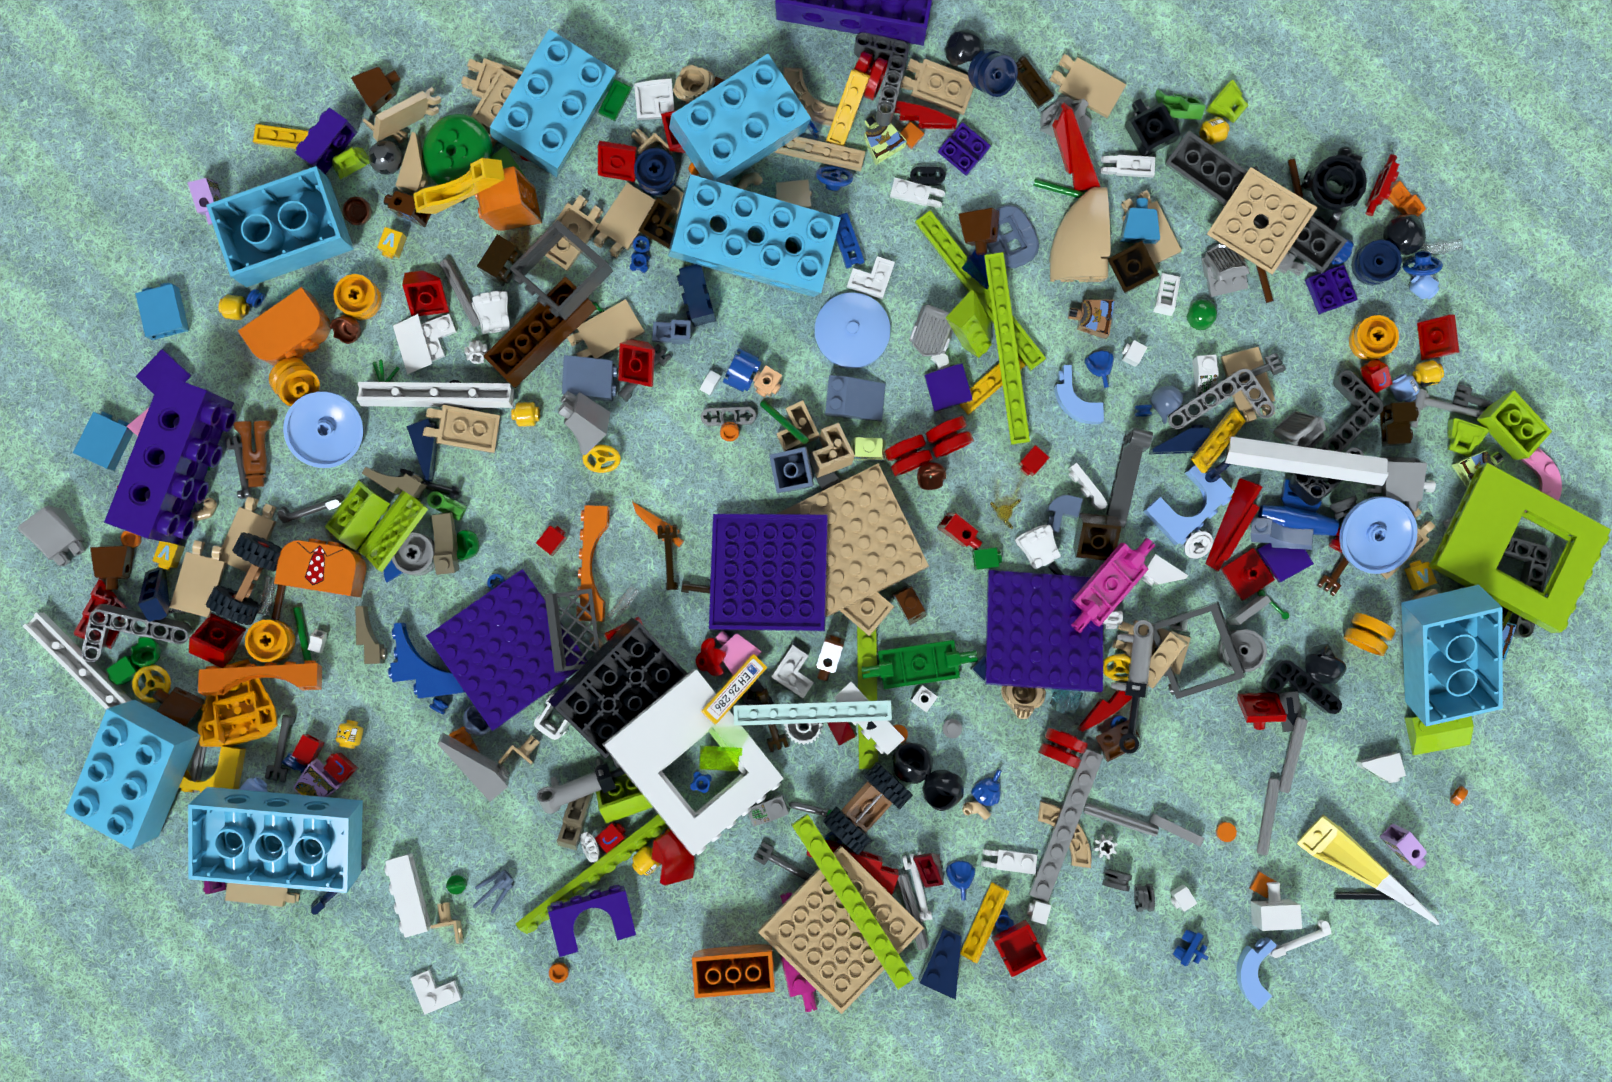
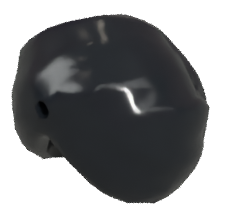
[944,29,984,67]
[1383,214,1426,255]
[1305,644,1347,684]
[892,742,933,784]
[922,770,964,811]

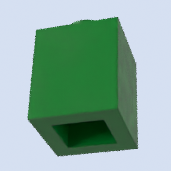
[972,547,1002,571]
[106,656,141,685]

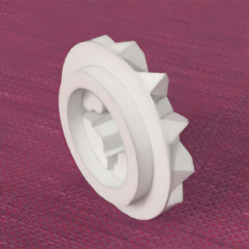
[1183,530,1213,559]
[580,832,599,863]

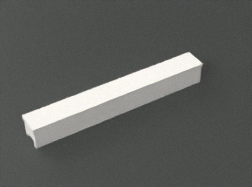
[357,382,514,408]
[1225,437,1388,486]
[23,612,132,709]

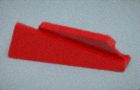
[1052,103,1100,190]
[1205,478,1263,571]
[807,839,899,895]

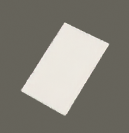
[393,314,432,375]

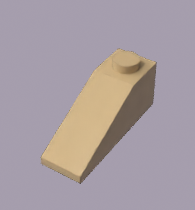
[396,132,428,194]

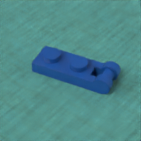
[836,213,864,269]

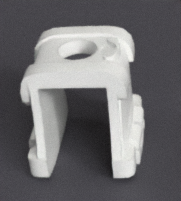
[471,291,509,334]
[1015,525,1061,569]
[534,692,570,740]

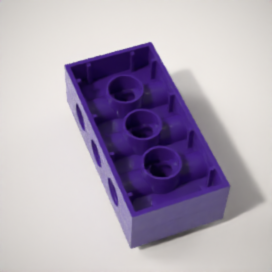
[775,0,932,46]
[104,374,237,544]

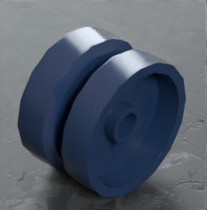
[968,49,1018,97]
[634,148,677,196]
[1351,240,1402,286]

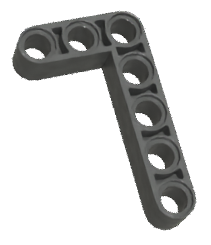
[854,32,909,126]
[1317,371,1384,452]
[1106,427,1153,528]
[1503,537,1551,638]
[81,604,192,662]

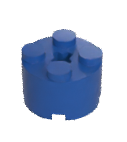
[722,348,762,392]

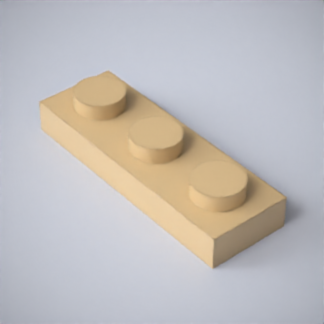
[1148,631,1188,689]

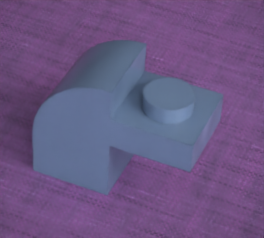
[652,320,691,345]
[1046,495,1083,533]

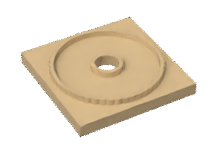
[1206,167,1317,275]

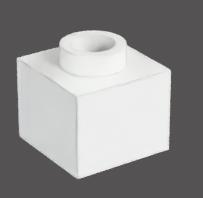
[1122,340,1147,367]
[910,685,938,712]
[1170,884,1197,912]
[1027,899,1051,925]

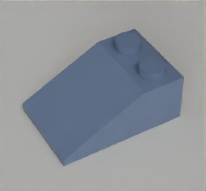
[825,375,885,422]

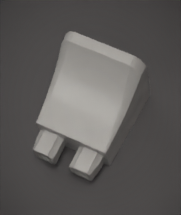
[558,391,611,455]
[1380,457,1427,511]
[18,506,86,567]

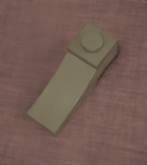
[362,467,427,498]
[431,512,459,575]
[355,606,387,664]
[557,793,593,851]

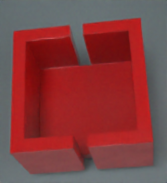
[991,919,1047,977]

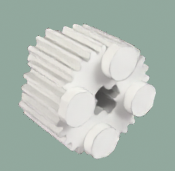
[784,723,823,745]

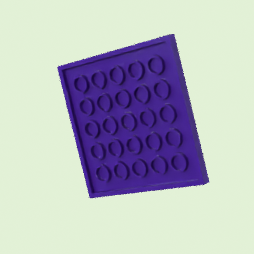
[709,514,828,631]
[426,569,588,731]
[985,570,1103,692]

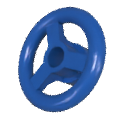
[816,166,853,191]
[1402,251,1443,276]

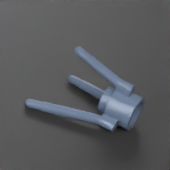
[473,870,514,913]

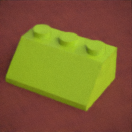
[946,290,992,358]
[1477,390,1552,460]
[325,480,390,550]
[1404,715,1474,756]
[596,774,653,824]

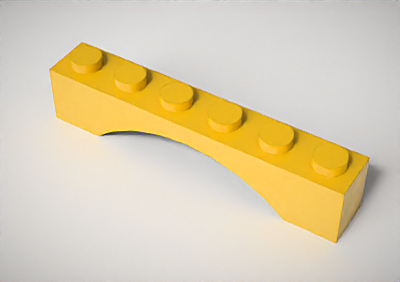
[413,158,505,214]

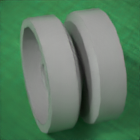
[392,532,435,576]
[1217,629,1267,672]

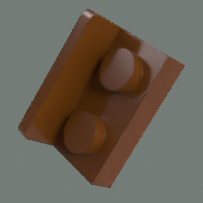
[1096,720,1140,762]

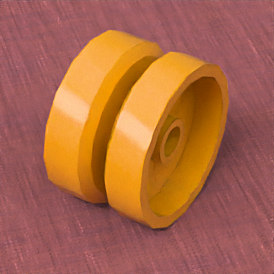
[333,274,382,321]
[1349,315,1399,361]
[269,357,320,406]
[1343,613,1396,656]
[245,620,295,662]

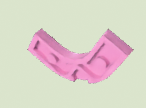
[1520,448,1562,512]

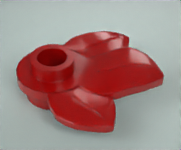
[696,638,726,676]

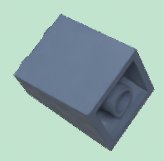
[562,355,618,401]
[769,447,814,493]

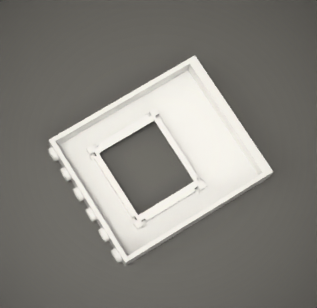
[602,669,784,856]

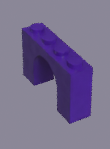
[547,885,636,957]

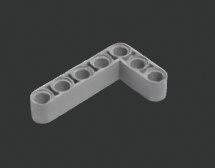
[1168,369,1275,429]

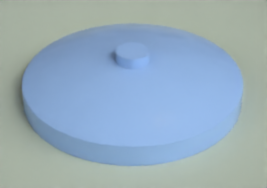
[815,293,890,369]
[283,391,363,468]
[1339,496,1417,574]

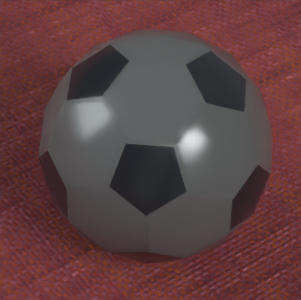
[368,141,403,175]

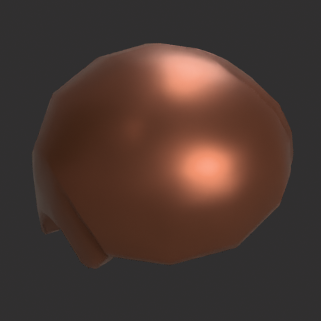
[342,197,372,225]
[329,315,361,344]
[917,462,946,490]

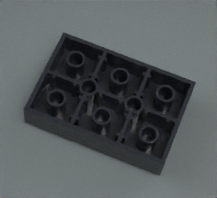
[547,617,688,759]

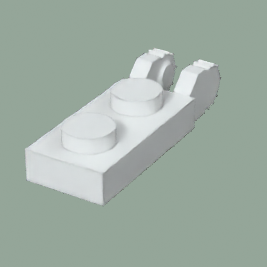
[1101,155,1155,178]
[890,178,945,208]
[1068,463,1108,511]
[981,849,1037,874]

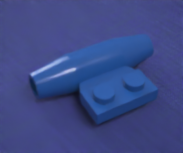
[1258,479,1339,536]

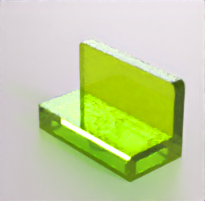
[699,745,743,771]

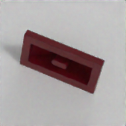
[827,722,856,746]
[913,853,944,888]

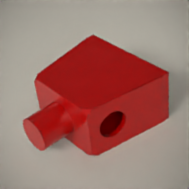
[937,513,983,550]

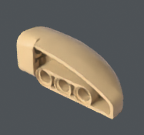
[1049,187,1111,282]

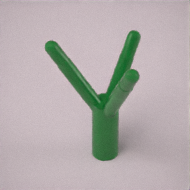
[373,359,400,382]

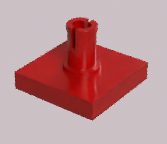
[598,140,637,182]
[1417,314,1460,360]
[1221,548,1275,601]
[1237,692,1287,730]

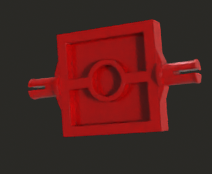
[1365,154,1400,216]

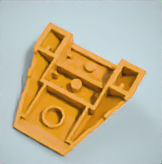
[198,659,278,747]

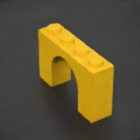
[179,746,246,793]

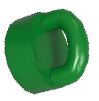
[446,874,467,895]

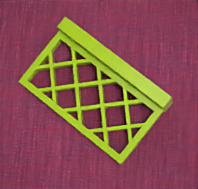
[358,491,428,572]

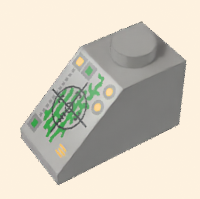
[748,794,789,827]

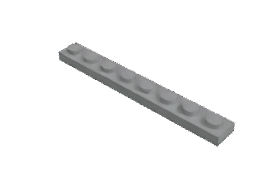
[1029,749,1103,902]

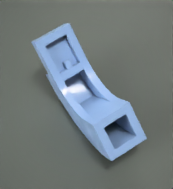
[1054,365,1104,424]
[1236,937,1277,1010]

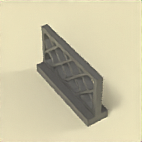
[545,589,600,673]

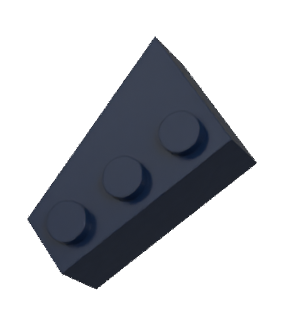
[677,264,716,327]
[918,925,961,1000]

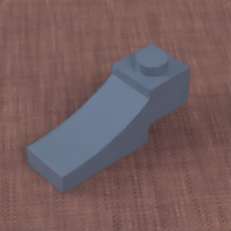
[1251,518,1314,550]

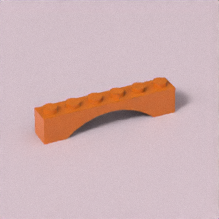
[576,505,610,622]
[198,660,322,696]

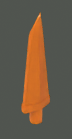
[632,501,684,547]

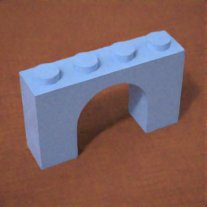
[1143,464,1234,545]

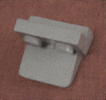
[1040,96,1092,138]
[1201,244,1250,297]
[909,305,953,356]
[1274,411,1326,448]

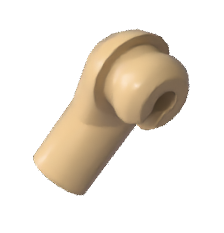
[736,172,762,190]
[192,498,217,521]
[962,801,991,820]

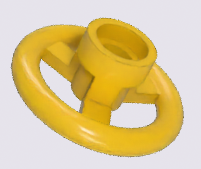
[582,444,621,473]
[1103,654,1131,682]
[132,665,171,703]

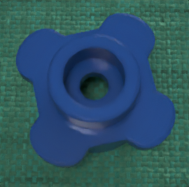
[629,253,650,273]
[690,771,712,793]
[995,909,1014,933]

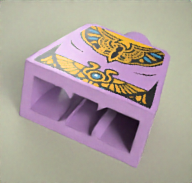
[188,178,221,225]
[294,758,343,797]
[1380,824,1427,869]

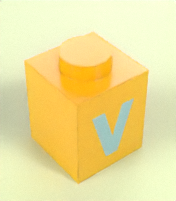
[377,227,407,259]
[152,541,185,570]
[1404,560,1437,590]

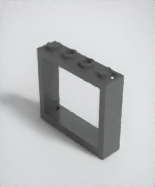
[510,220,613,320]
[1148,601,1246,699]

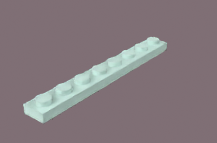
[734,700,892,726]

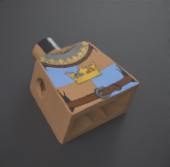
[1068,300,1115,339]

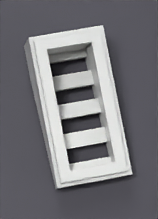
[1153,273,1181,316]

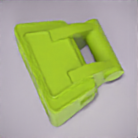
[1206,80,1249,123]
[332,146,369,179]
[1447,418,1489,457]

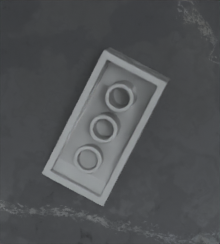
[437,733,510,802]

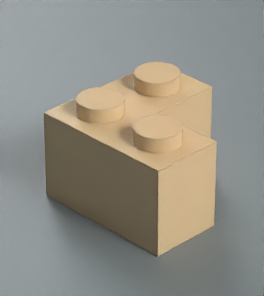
[776,400,819,452]
[810,423,855,478]

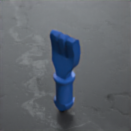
[282,753,307,773]

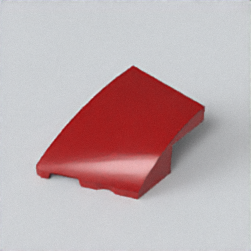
[73,579,128,649]
[651,828,694,886]

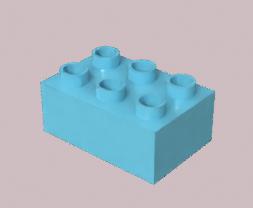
[490,29,616,177]
[669,54,811,184]
[206,166,354,287]
[1401,585,1503,726]
[65,700,200,849]

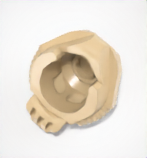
[673,65,715,104]
[1001,686,1046,719]

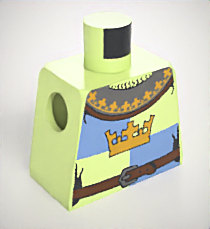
[864,116,907,165]
[850,437,886,461]
[1452,451,1504,487]

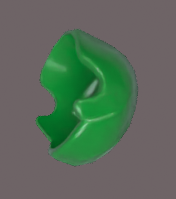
[1186,299,1217,330]
[456,529,480,560]
[131,637,161,667]

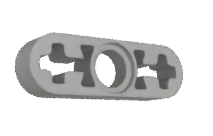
[701,407,756,426]
[1149,813,1205,847]

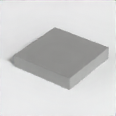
[1226,595,1271,625]

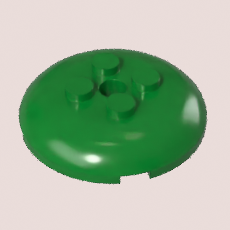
[422,114,492,185]

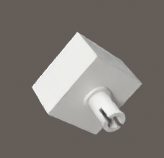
[1250,882,1302,931]

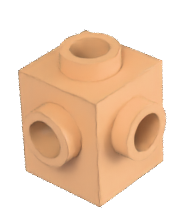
[753,365,782,397]

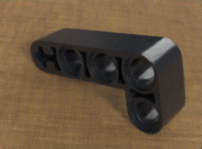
[1288,448,1364,506]
[1261,660,1342,714]

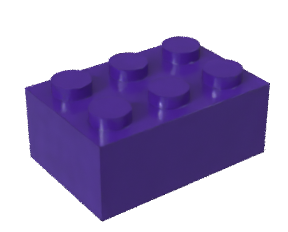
[295,107,358,175]

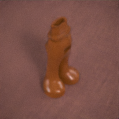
[233,421,272,487]

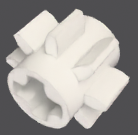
[465,340,488,364]
[1103,606,1123,629]
[1093,834,1118,859]

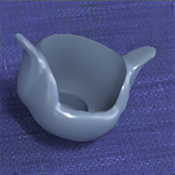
[1151,385,1186,424]
[462,704,490,736]

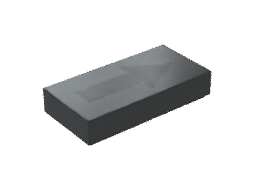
[1277,691,1302,732]

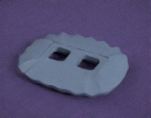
[987,205,1039,269]

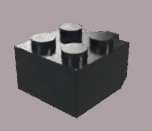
[1125,99,1180,156]

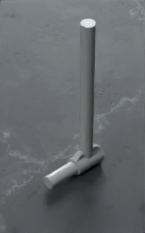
[1410,389,1484,428]

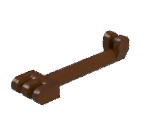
[1317,556,1349,596]

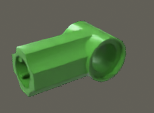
[427,492,467,521]

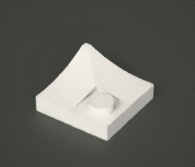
[634,78,674,120]

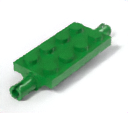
[861,640,978,689]

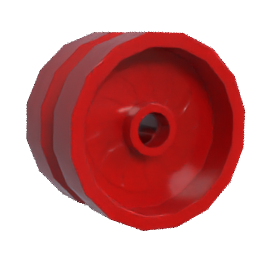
[854,51,888,101]
[925,416,975,458]
[884,434,933,476]
[1038,727,1088,769]

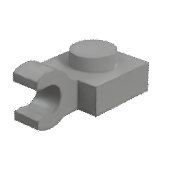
[1277,252,1306,276]

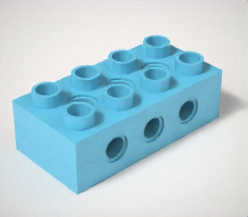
[668,174,840,297]
[188,787,363,893]

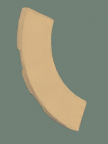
[784,67,838,126]
[1037,801,1091,868]

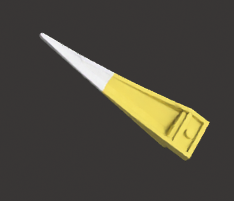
[1297,814,1439,925]

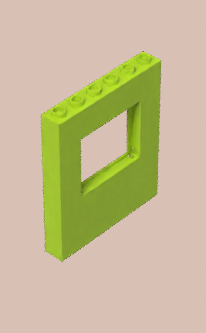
[1429,463,1611,633]

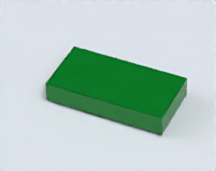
[598,79,632,121]

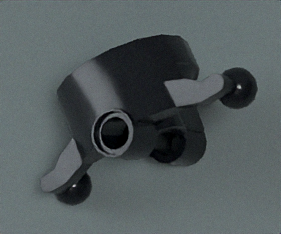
[1301,146,1367,231]

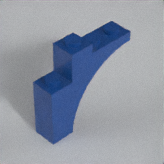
[388,623,465,699]

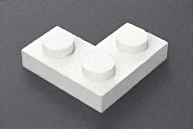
[847,256,895,299]
[421,314,457,362]
[772,645,814,698]
[410,969,462,1015]

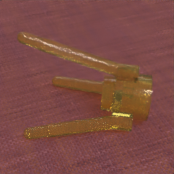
[990,499,1021,529]

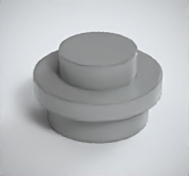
[943,719,962,738]

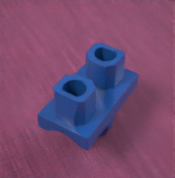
[1173,930,1209,966]

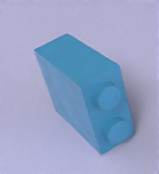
[135,283,189,340]
[73,411,133,471]

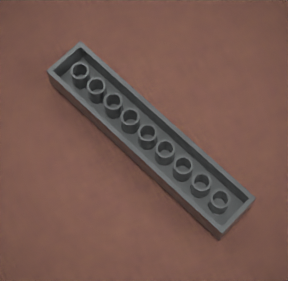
[1165,131,1347,273]

